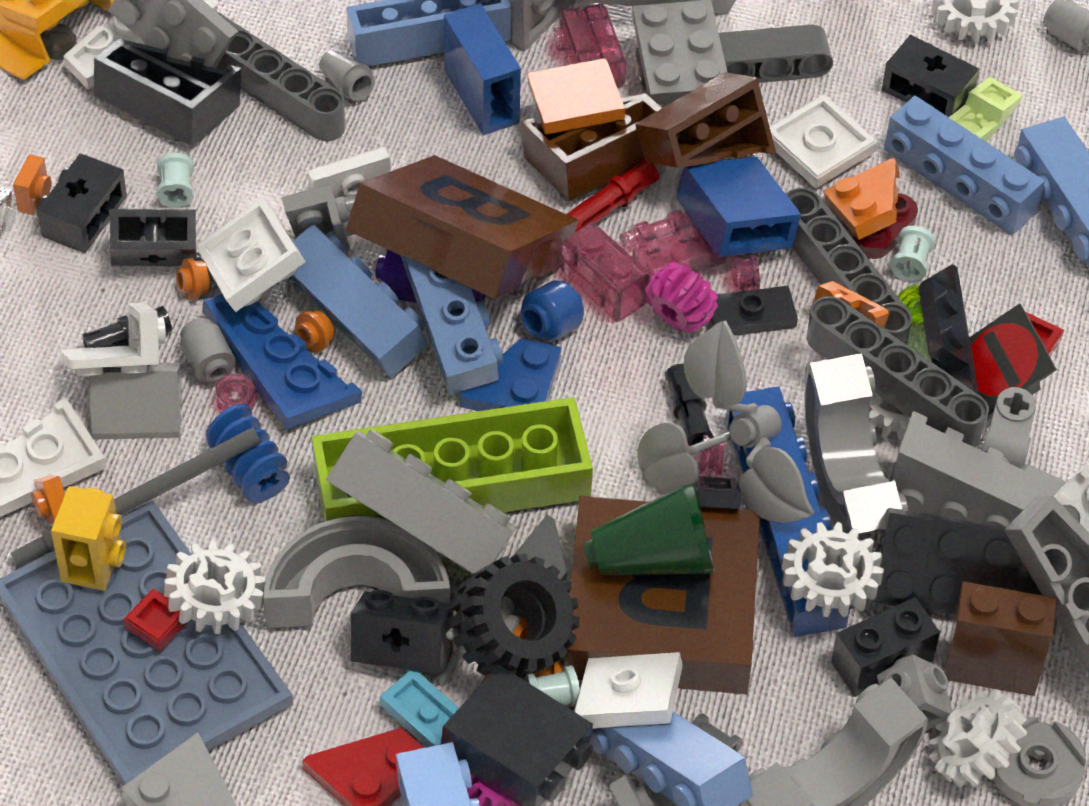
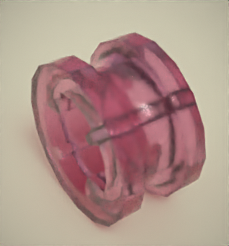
[731,255,760,292]
[215,373,256,413]
[699,435,725,477]

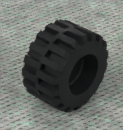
[449,554,580,679]

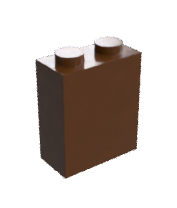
[944,582,1057,696]

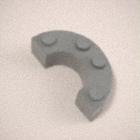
[804,353,908,535]
[264,516,450,628]
[746,677,928,806]

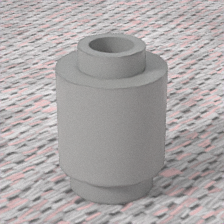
[1043,0,1089,52]
[180,318,236,383]

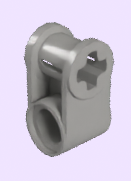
[982,387,1036,468]

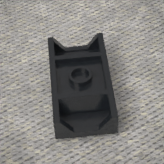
[873,507,1058,635]

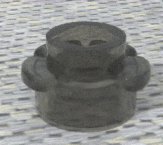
[41,23,77,60]

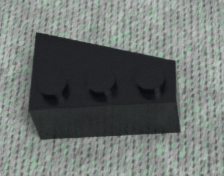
[94,39,241,146]

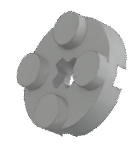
[993,717,1086,806]

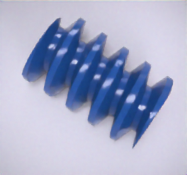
[206,404,290,503]

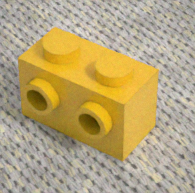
[51,486,126,591]

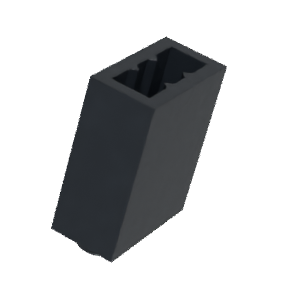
[440,665,593,806]

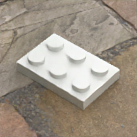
[196,198,306,312]

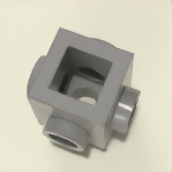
[877,654,953,731]

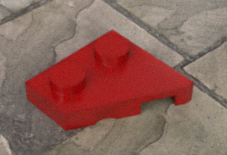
[302,728,424,806]

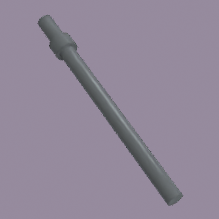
[11,427,261,568]

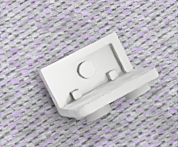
[60,302,166,376]

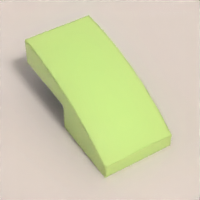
[949,76,1023,142]

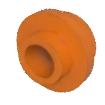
[176,258,210,301]
[295,311,334,353]

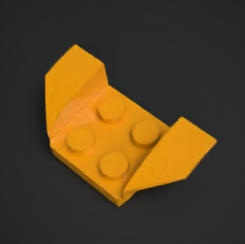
[0,0,114,80]

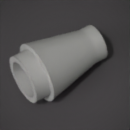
[319,50,375,101]

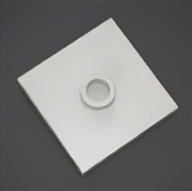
[770,94,878,188]
[575,652,683,729]

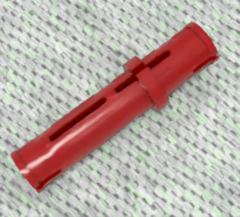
[567,159,660,240]

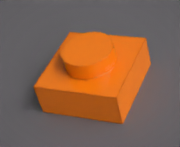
[13,154,52,215]
[31,474,65,524]

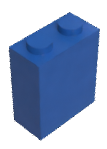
[444,3,521,135]
[676,157,801,257]

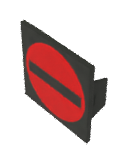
[969,303,1057,416]

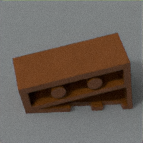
[635,72,776,168]
[521,93,662,201]

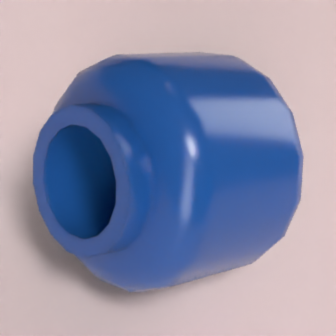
[520,280,584,342]

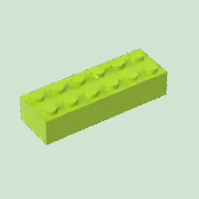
[312,397,593,522]

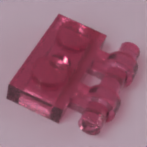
[619,210,726,285]

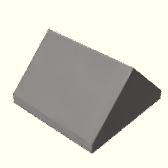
[89,363,183,440]

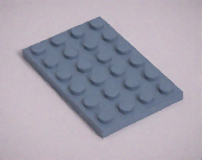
[0,500,293,786]

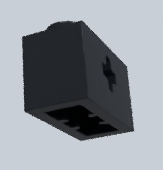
[882,35,980,117]
[37,153,127,254]
[110,209,196,266]
[351,590,454,675]
[831,597,940,697]

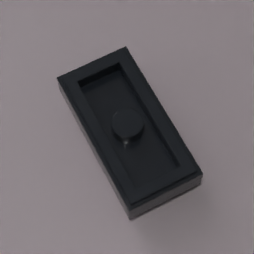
[710,285,798,335]
[695,476,741,509]

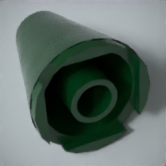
[584,483,715,576]

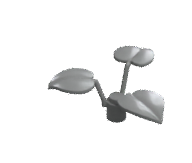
[637,321,815,523]

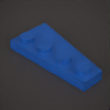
[202,294,363,430]

